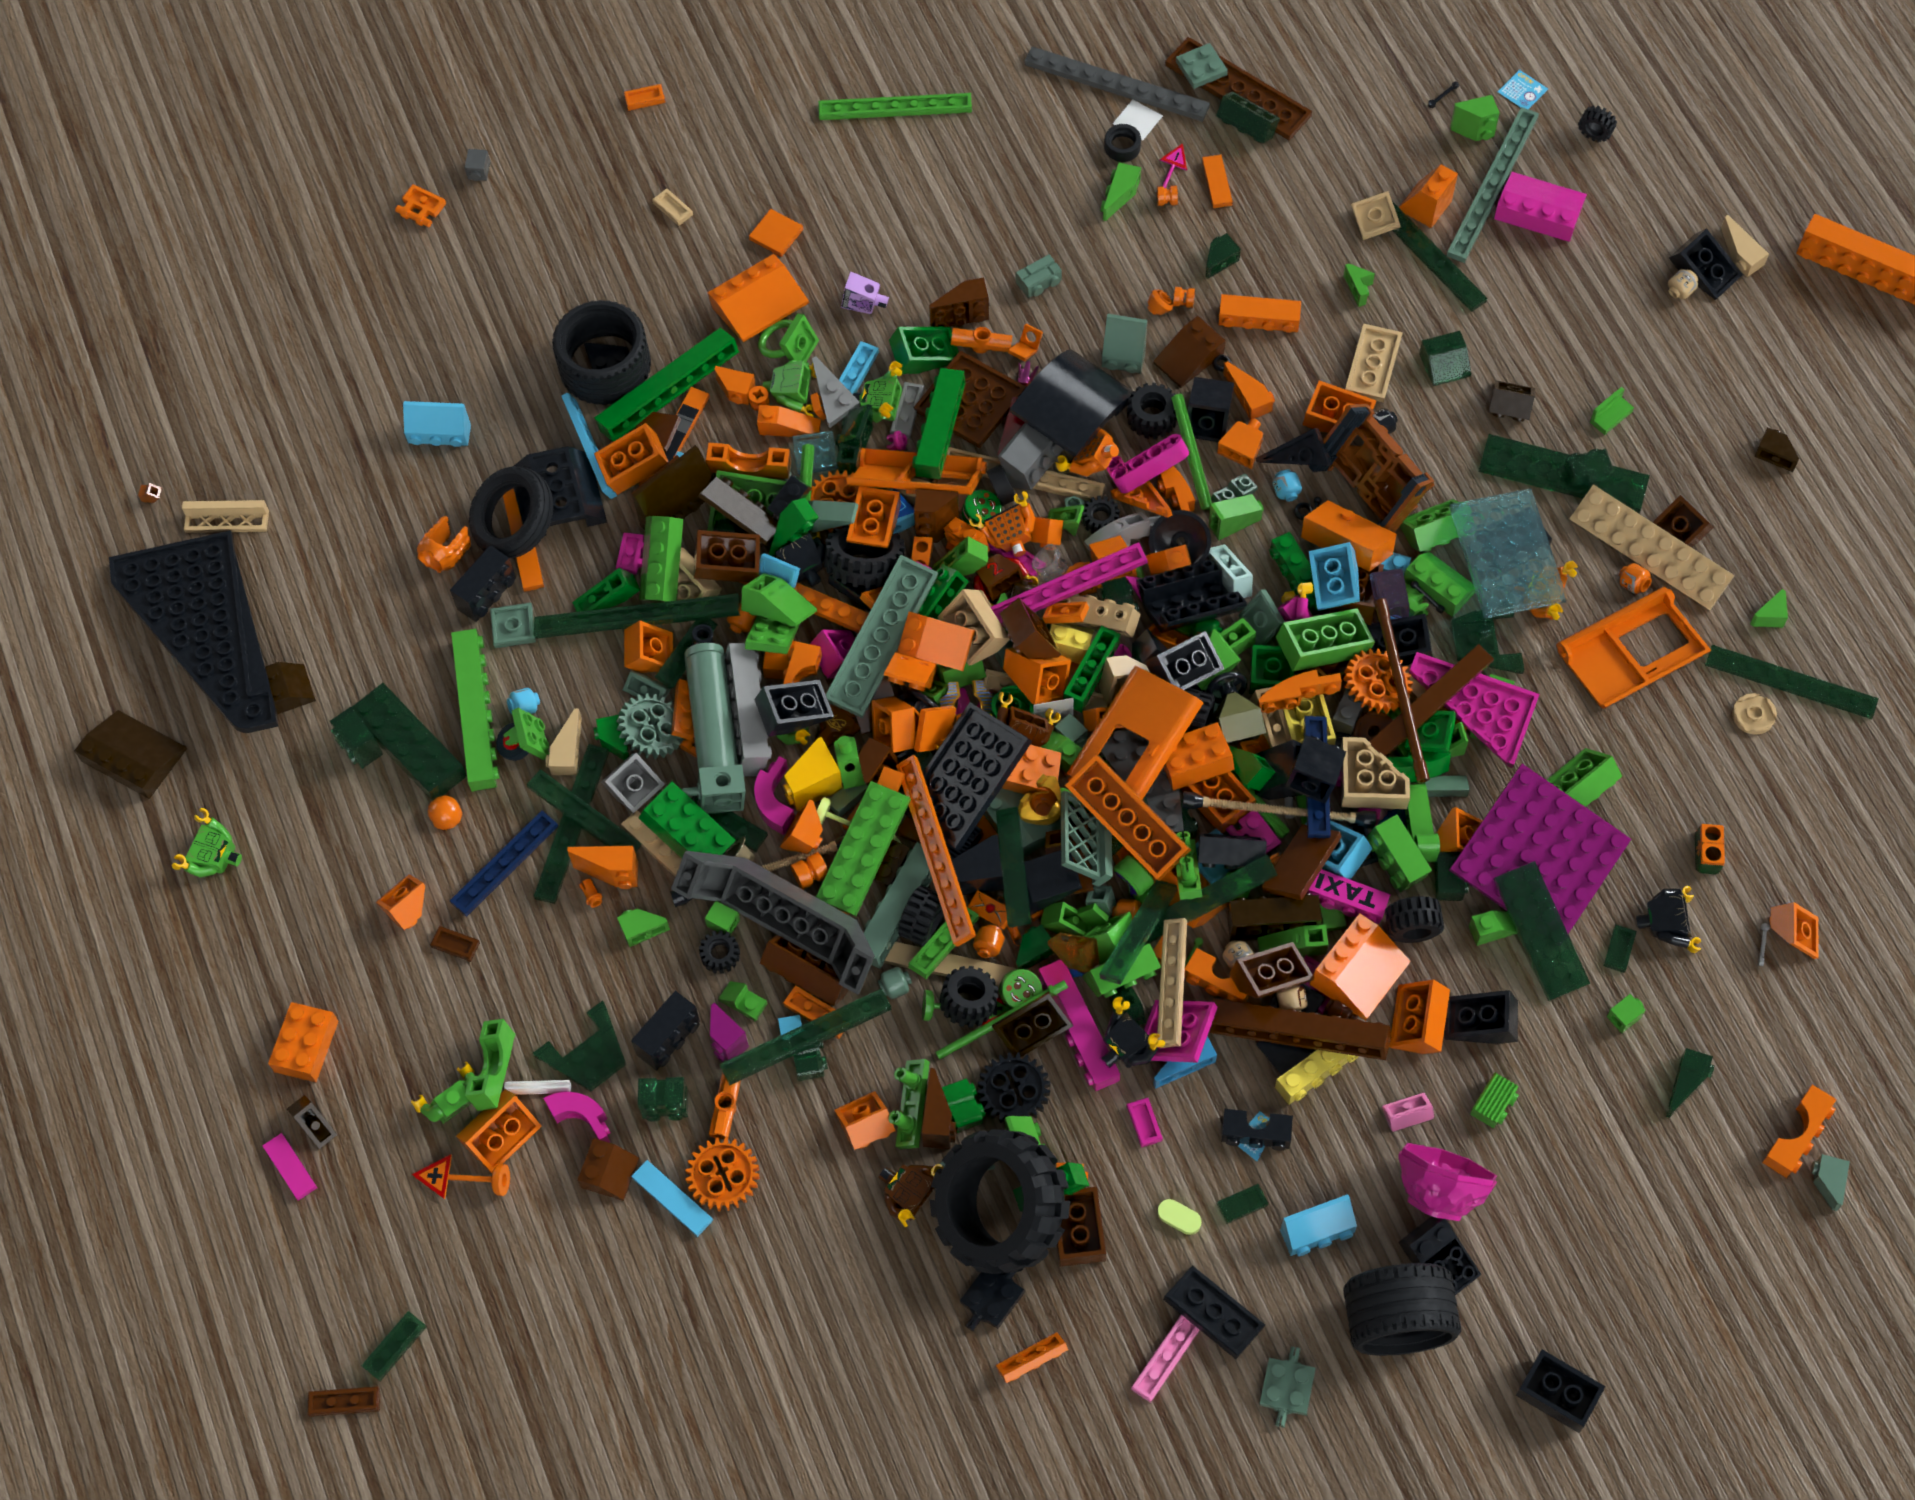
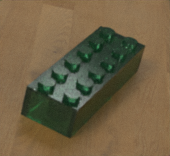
[350,683,467,801]

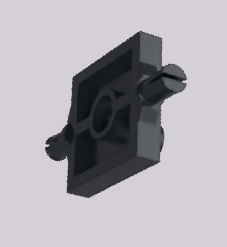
[960,1272,1025,1331]

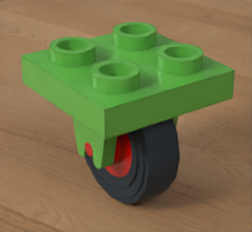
[496,707,549,761]

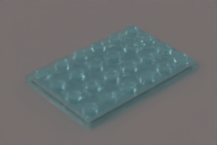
[1450,488,1567,619]

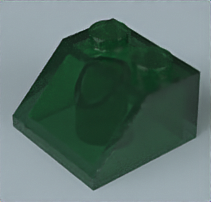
[1419,331,1471,386]
[835,404,874,460]

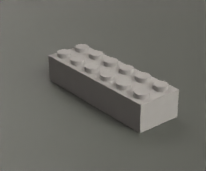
[725,643,772,776]

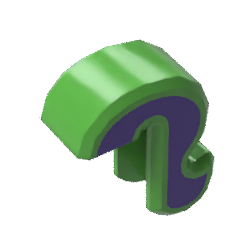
[1113,855,1156,905]

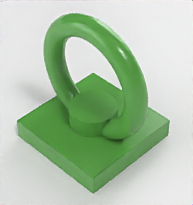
[758,313,819,362]

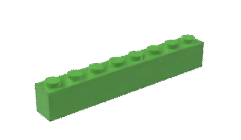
[451,629,500,791]

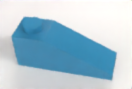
[1153,1036,1217,1089]

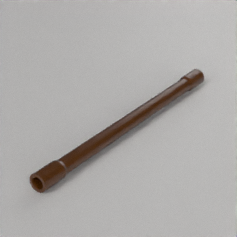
[1374,598,1430,783]

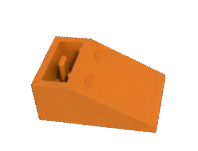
[884,652,938,692]

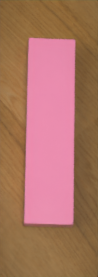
[1131,1315,1200,1403]

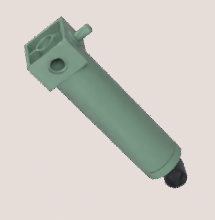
[682,624,746,814]

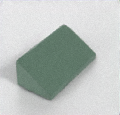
[622,671,671,700]
[1423,776,1470,797]
[830,783,868,817]

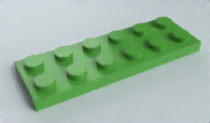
[816,781,911,917]

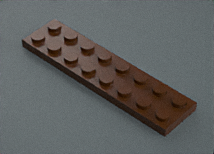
[1165,37,1312,141]

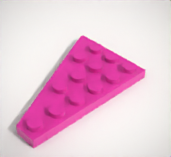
[1409,652,1540,768]

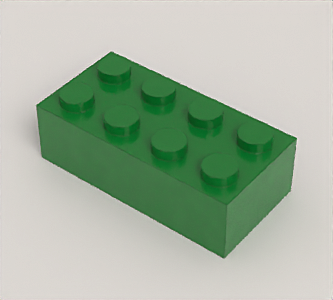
[638,781,736,858]

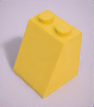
[783,737,843,811]

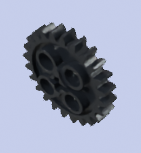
[978,1052,1050,1123]

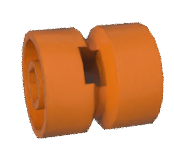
[790,852,828,890]

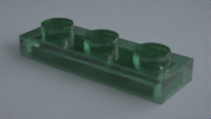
[361,1311,427,1382]

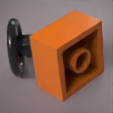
[871,688,939,753]

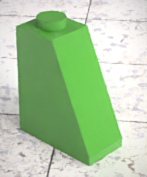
[1208,494,1264,541]

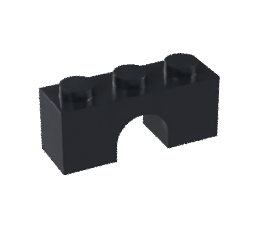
[1221,1109,1293,1151]

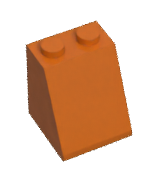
[1398,164,1458,228]
[1003,648,1071,705]

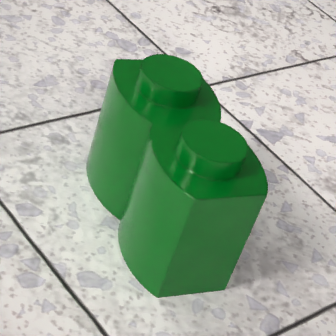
[942,1078,985,1133]

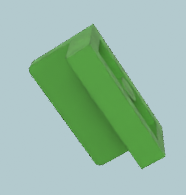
[1590,387,1634,435]

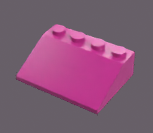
[1494,172,1587,242]

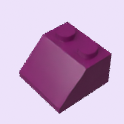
[710,1003,749,1065]

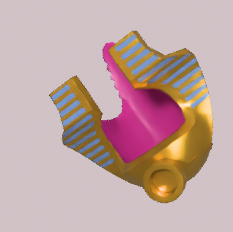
[940,680,993,725]

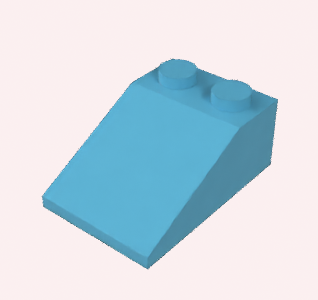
[1309,542,1360,611]
[1305,820,1373,880]

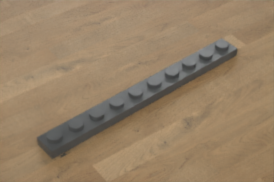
[1025,46,1210,122]

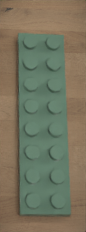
[826,555,938,718]

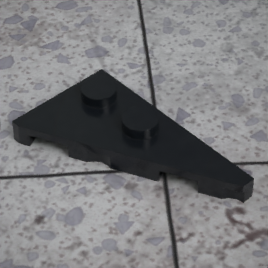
[1256,428,1332,466]

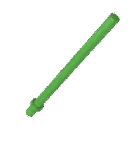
[935,980,1069,1060]

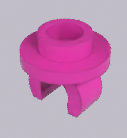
[887,431,908,451]

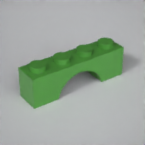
[465,1019,515,1111]

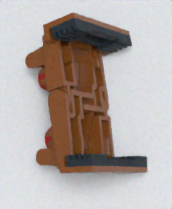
[1308,404,1435,533]

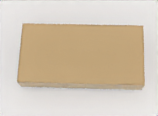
[652,189,693,226]

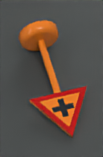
[411,1154,510,1199]

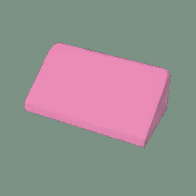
[1382,1093,1434,1132]

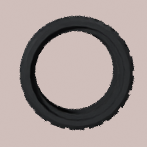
[552,300,651,405]
[1343,1263,1461,1356]

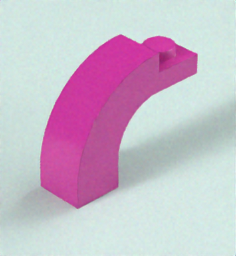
[754,756,795,835]

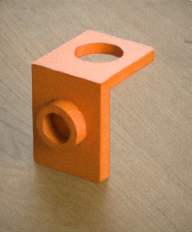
[1008,324,1043,362]

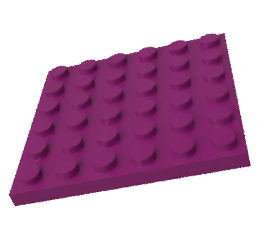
[1449,763,1631,947]

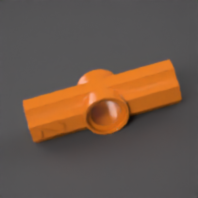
[951,327,1012,354]
[709,1069,742,1140]

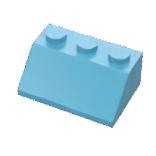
[403,401,471,447]
[1280,1194,1357,1256]

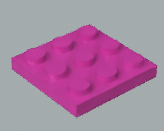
[1144,1000,1218,1063]

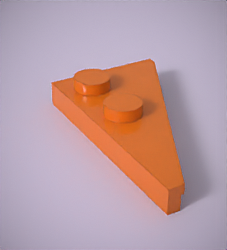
[1110,481,1172,518]

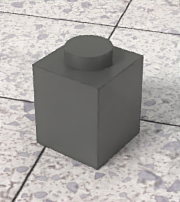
[465,149,491,181]

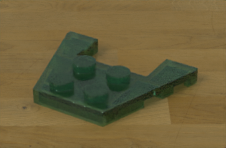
[1451,597,1525,674]
[533,1000,626,1092]

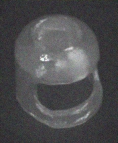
[1032,544,1069,582]

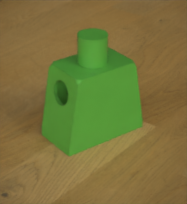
[834,736,865,789]

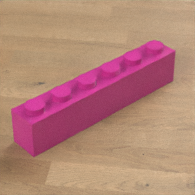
[1038,958,1120,1092]

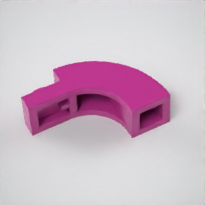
[543,1092,611,1143]

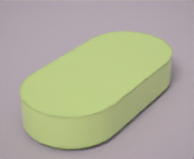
[1158,1199,1201,1235]

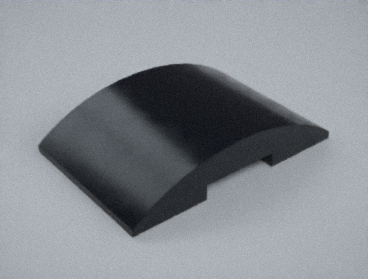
[1009,349,1132,457]

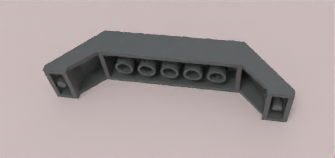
[671,851,875,995]

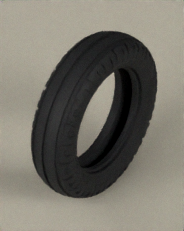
[469,466,553,559]

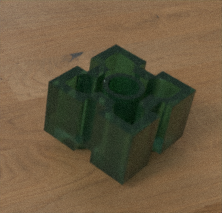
[638,1077,688,1121]

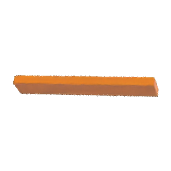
[503,488,544,592]

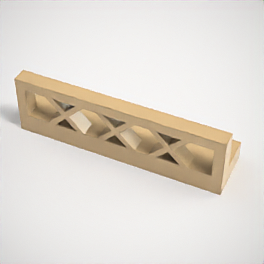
[182,500,269,533]

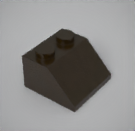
[1489,380,1535,422]
[265,662,316,714]

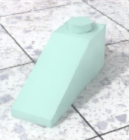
[1208,544,1253,598]

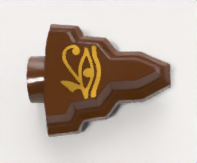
[814,705,861,748]

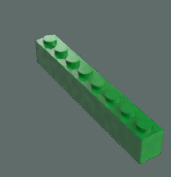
[594,327,739,442]

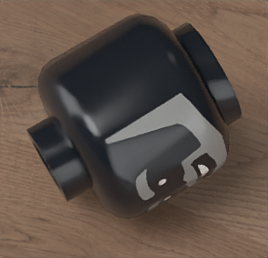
[1373,408,1398,434]

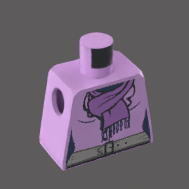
[841,272,889,314]

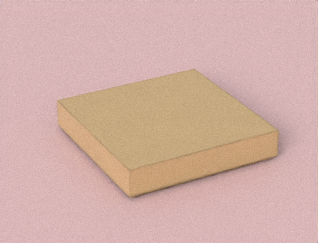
[1351,191,1401,240]

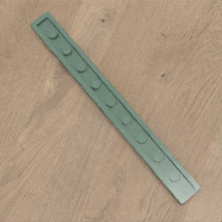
[1447,107,1539,263]

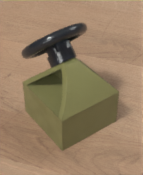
[1206,672,1266,743]

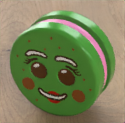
[999,969,1042,1009]

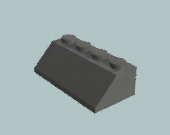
[998,423,1064,490]

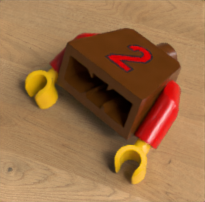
[974,554,1038,606]

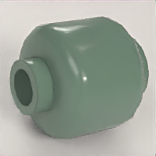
[878,967,912,999]

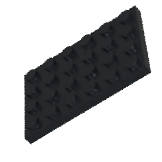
[904,702,1032,851]

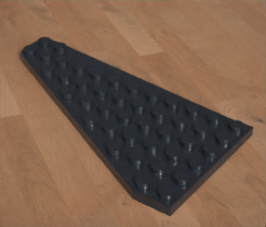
[109,530,278,733]

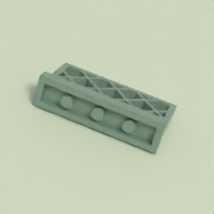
[1061,790,1113,887]

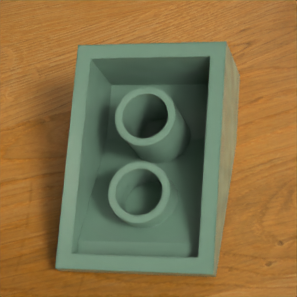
[1102,314,1148,373]

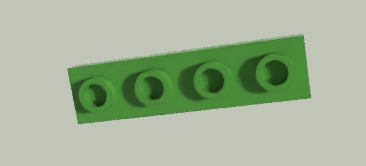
[1176,831,1202,900]
[888,1059,930,1149]

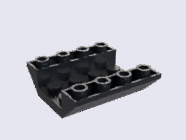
[514,446,607,536]
[1136,559,1247,633]

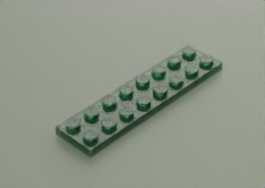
[1478,434,1650,513]

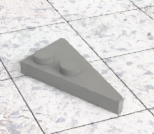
[812,356,860,428]

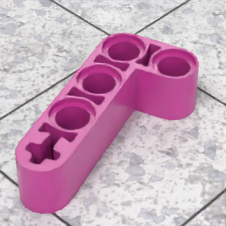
[1106,434,1189,493]

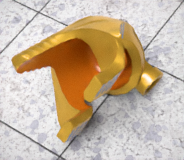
[1018,774,1061,825]

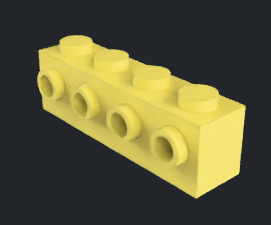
[1275,1050,1359,1105]

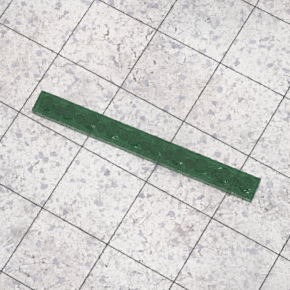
[534,593,740,639]

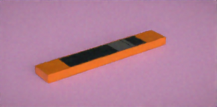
[639,387,710,486]

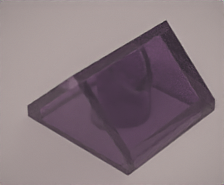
[1370,569,1410,619]

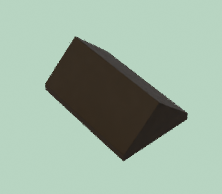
[992,992,1073,1057]

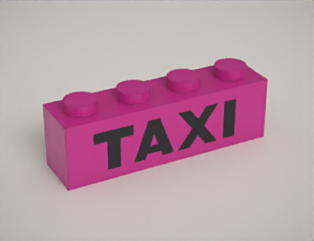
[1307,869,1390,925]

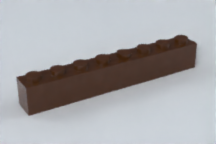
[1209,999,1392,1060]

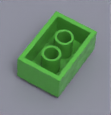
[1366,815,1432,893]

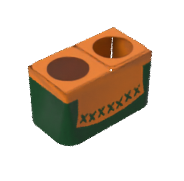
[1695,824,1725,874]

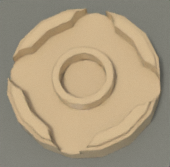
[1732,693,1777,735]

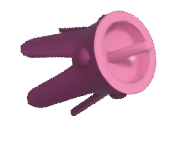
[1017,361,1039,387]

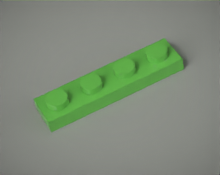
[908,907,979,979]

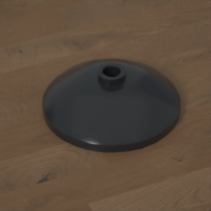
[1149,510,1211,570]

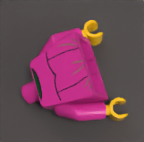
[1277,582,1314,622]

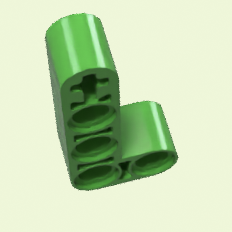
[1404,784,1440,863]

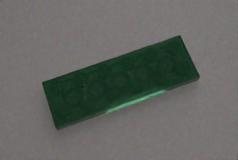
[1493,861,1590,1001]

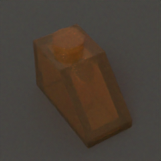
[1048,932,1100,973]

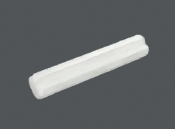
[504,1080,571,1095]

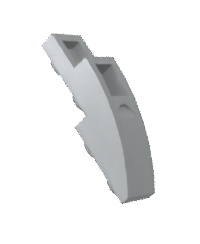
[1084,512,1161,551]

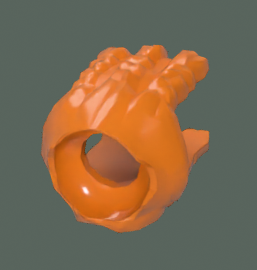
[417,516,471,573]

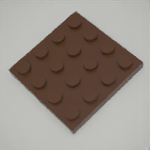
[914,350,1026,448]

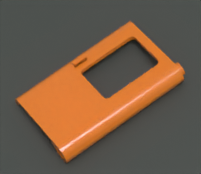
[847,448,987,495]
[1556,587,1712,709]
[1066,666,1203,800]

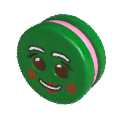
[961,490,1002,530]

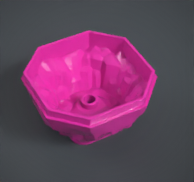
[1398,1143,1497,1221]

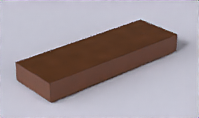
[308,1386,380,1417]

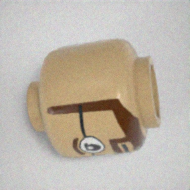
[1276,985,1308,1012]

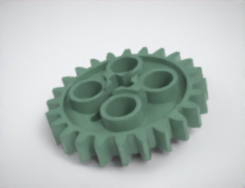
[616,693,684,759]

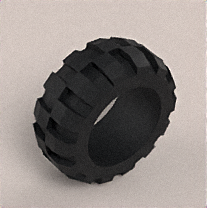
[930,1129,1070,1274]

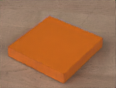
[749,209,803,257]
[914,705,956,752]

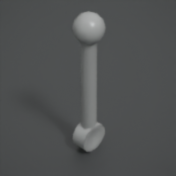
[1758,923,1770,966]

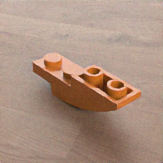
[1157,466,1195,512]
[1258,670,1342,713]

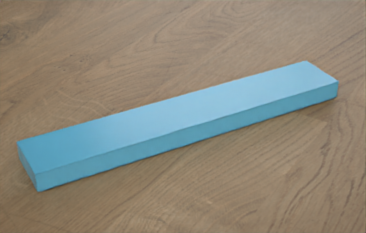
[561,393,617,499]

